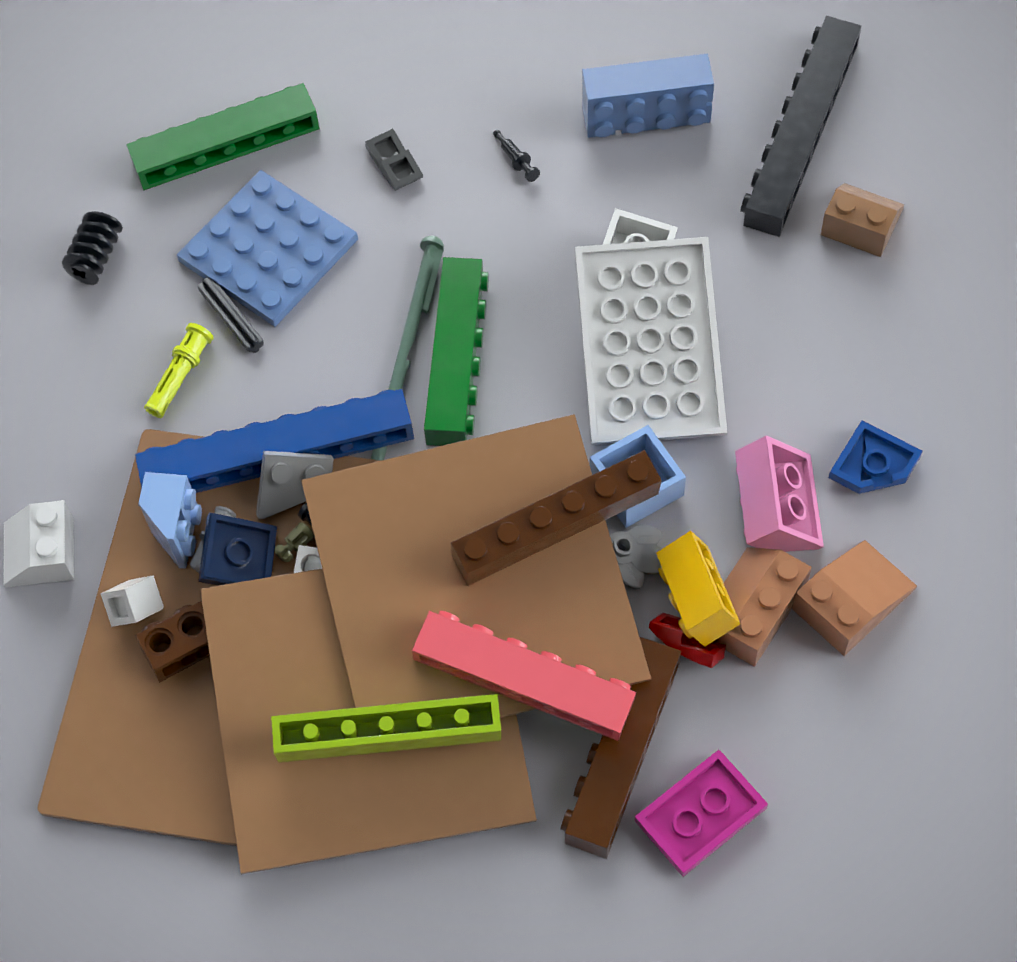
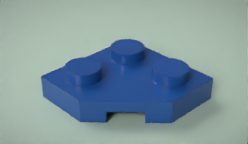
[828,420,923,494]

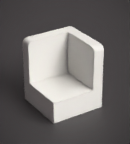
[100,575,164,627]

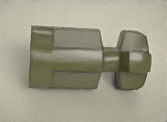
[274,522,315,562]

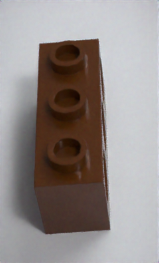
[135,601,210,683]

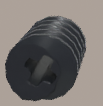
[62,211,123,285]

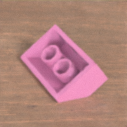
[735,435,824,552]

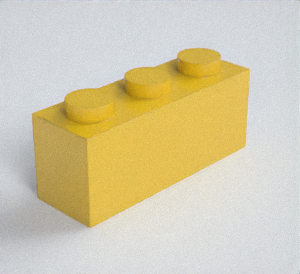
[656,530,740,646]

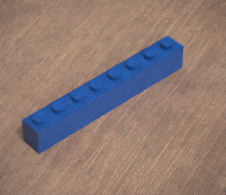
[135,389,414,493]

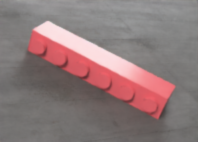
[412,611,636,741]

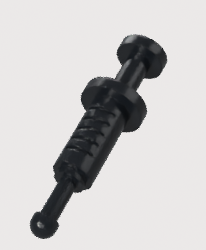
[493,130,540,182]

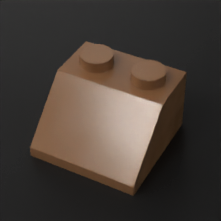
[820,183,905,257]

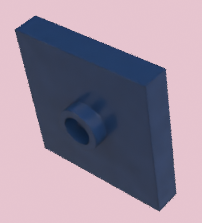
[198,512,277,586]

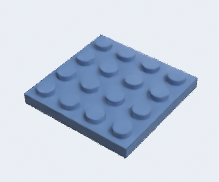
[177,170,358,327]

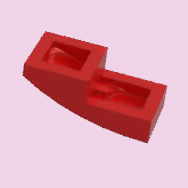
[649,612,726,668]

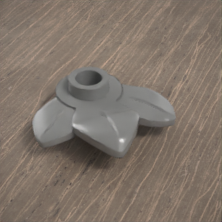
[610,524,662,589]

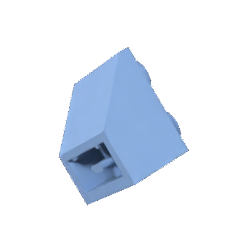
[138,472,202,569]

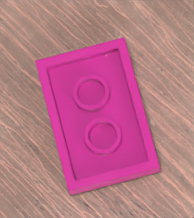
[634,749,768,877]

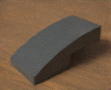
[365,128,423,191]

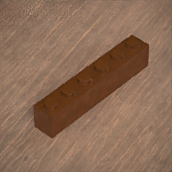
[451,450,662,586]
[560,637,681,859]

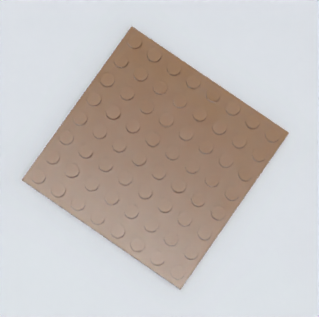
[301,414,651,718]
[200,569,537,875]

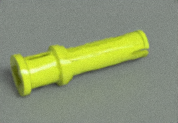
[144,323,214,418]

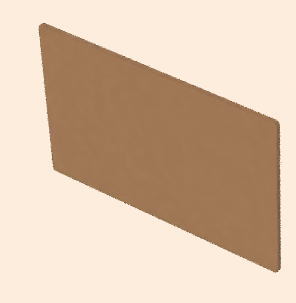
[37,429,382,846]

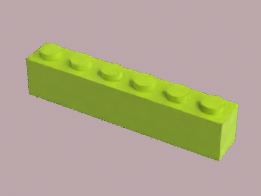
[271,694,501,762]

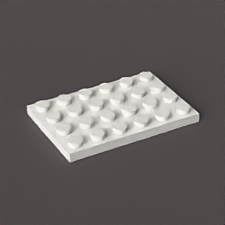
[575,237,727,446]

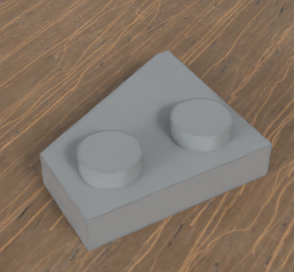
[256,451,334,519]

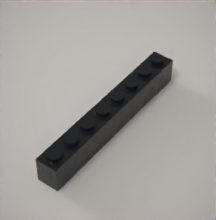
[740,15,862,237]

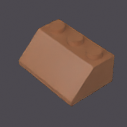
[714,547,812,667]

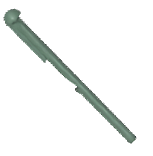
[370,235,444,460]

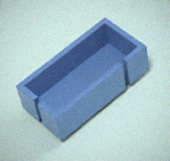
[582,53,714,138]

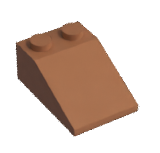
[792,540,917,656]

